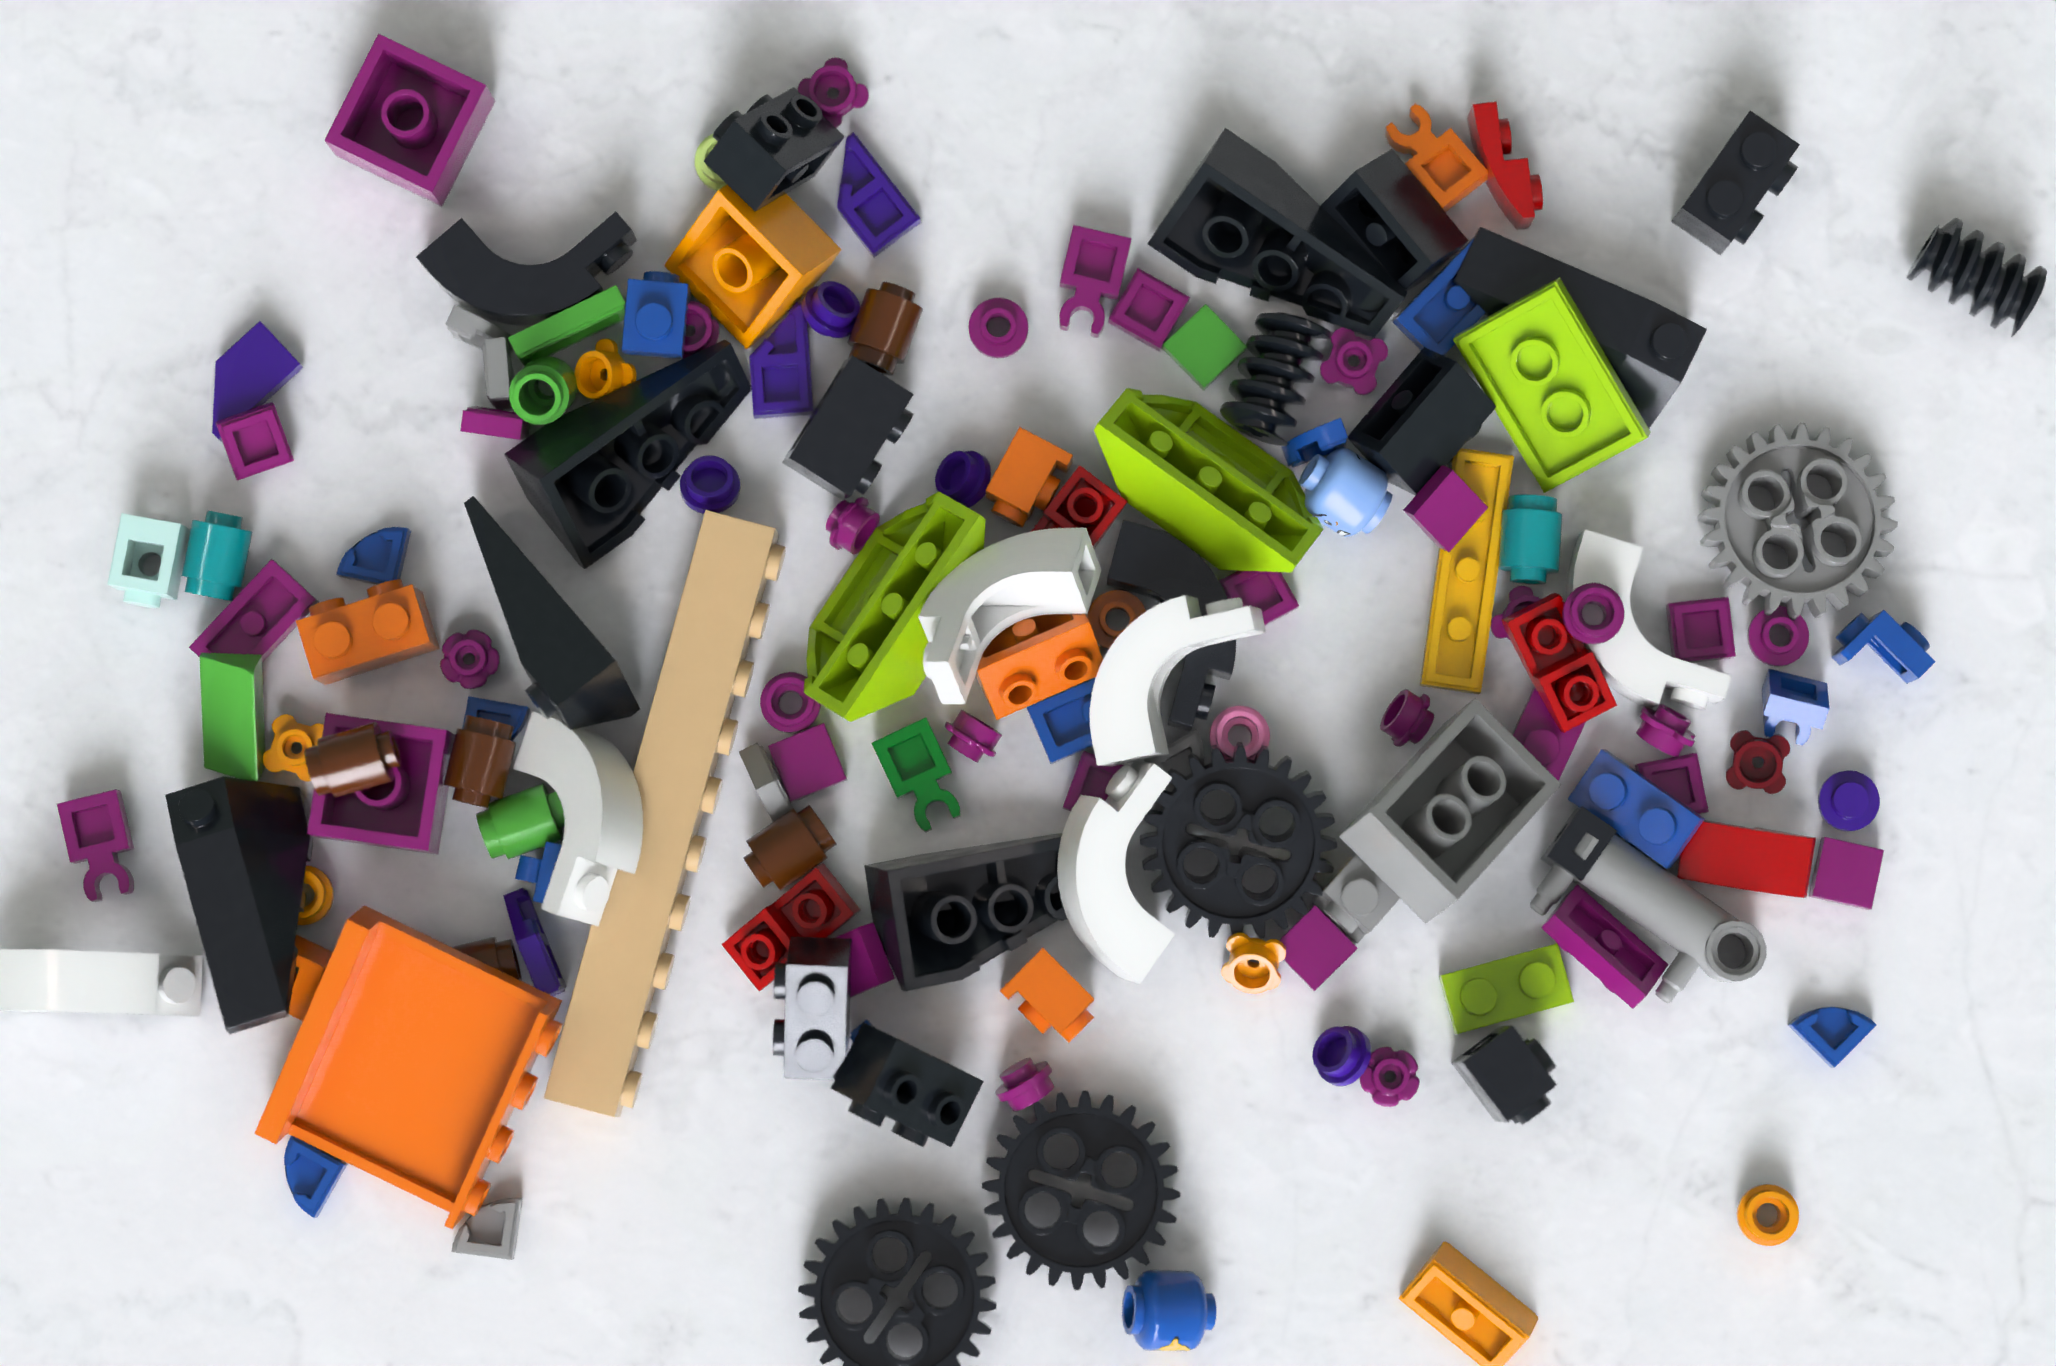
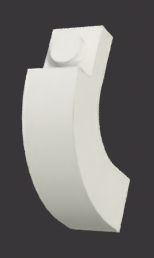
[918,528,1101,704]
[1566,529,1732,709]
[1090,595,1266,767]
[513,711,643,926]
[1057,761,1175,984]
[0,949,203,1017]

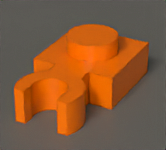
[1385,104,1488,212]

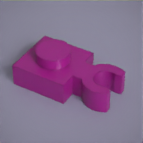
[1059,225,1132,338]
[57,789,134,902]

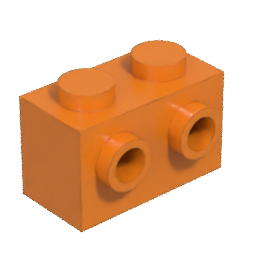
[296,579,440,685]
[975,614,1103,720]

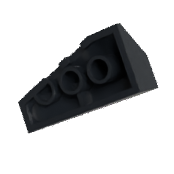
[1147,128,1408,338]
[1452,227,1707,428]
[504,339,752,569]
[464,496,640,730]
[165,776,313,1035]
[864,833,1067,991]

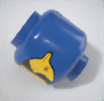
[1122,1270,1216,1351]

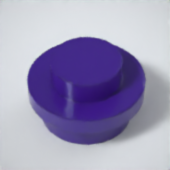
[801,281,860,338]
[935,451,991,508]
[680,455,740,514]
[1818,770,1880,831]
[1312,1026,1371,1086]

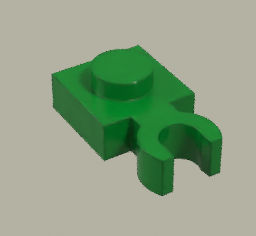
[871,717,960,833]

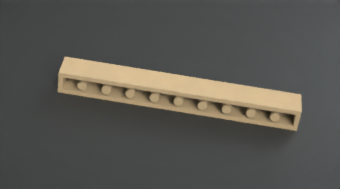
[544,510,786,1117]

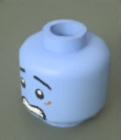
[1299,447,1392,537]

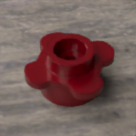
[1726,730,1790,794]

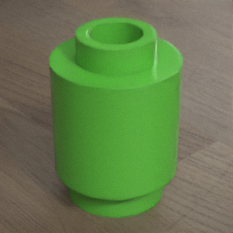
[509,356,578,425]
[476,783,565,859]

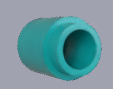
[1499,495,1562,584]
[181,510,252,601]

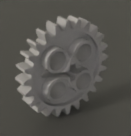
[1697,423,1898,620]

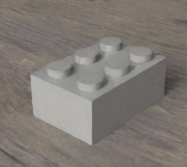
[1339,698,1562,924]

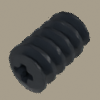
[1906,218,2047,338]
[1220,312,1332,446]

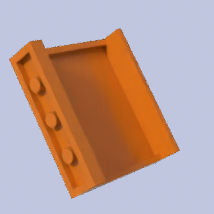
[254,905,563,1230]

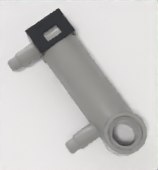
[1530,806,1766,1003]

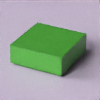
[1162,304,1247,391]

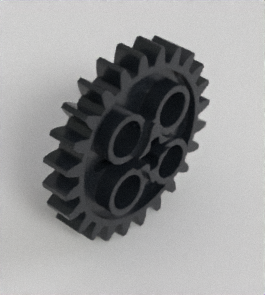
[1140,742,1337,939]
[982,1091,1180,1290]
[798,1197,997,1366]

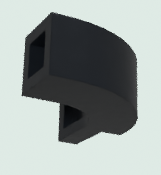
[416,212,637,326]
[1106,520,1236,731]

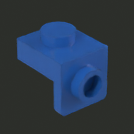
[621,271,692,359]
[1831,610,1936,684]

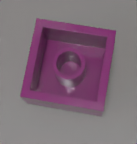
[324,33,495,206]
[307,713,455,855]

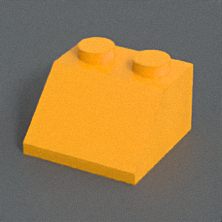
[664,185,842,349]

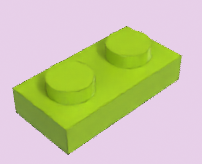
[1439,944,1574,1034]

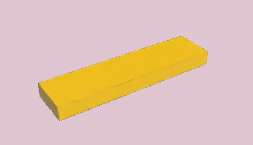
[1419,448,1514,694]

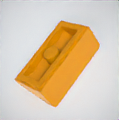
[1398,1242,1538,1366]

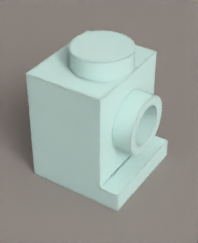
[108,513,190,608]

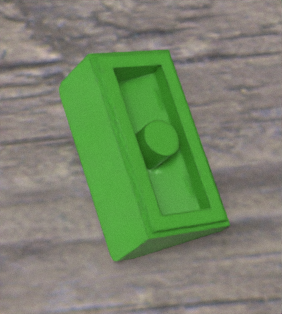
[199,653,266,781]

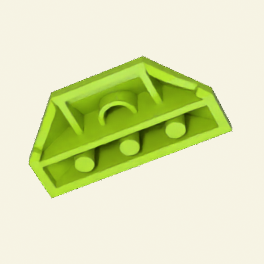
[1094,388,1323,572]
[803,491,986,722]

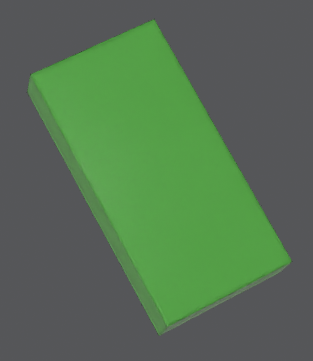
[508,285,626,366]

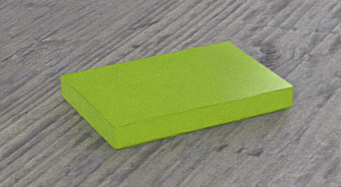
[1453,277,1651,493]

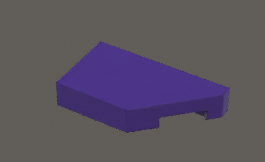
[837,132,921,258]
[749,302,814,419]
[212,321,303,442]
[503,888,567,996]

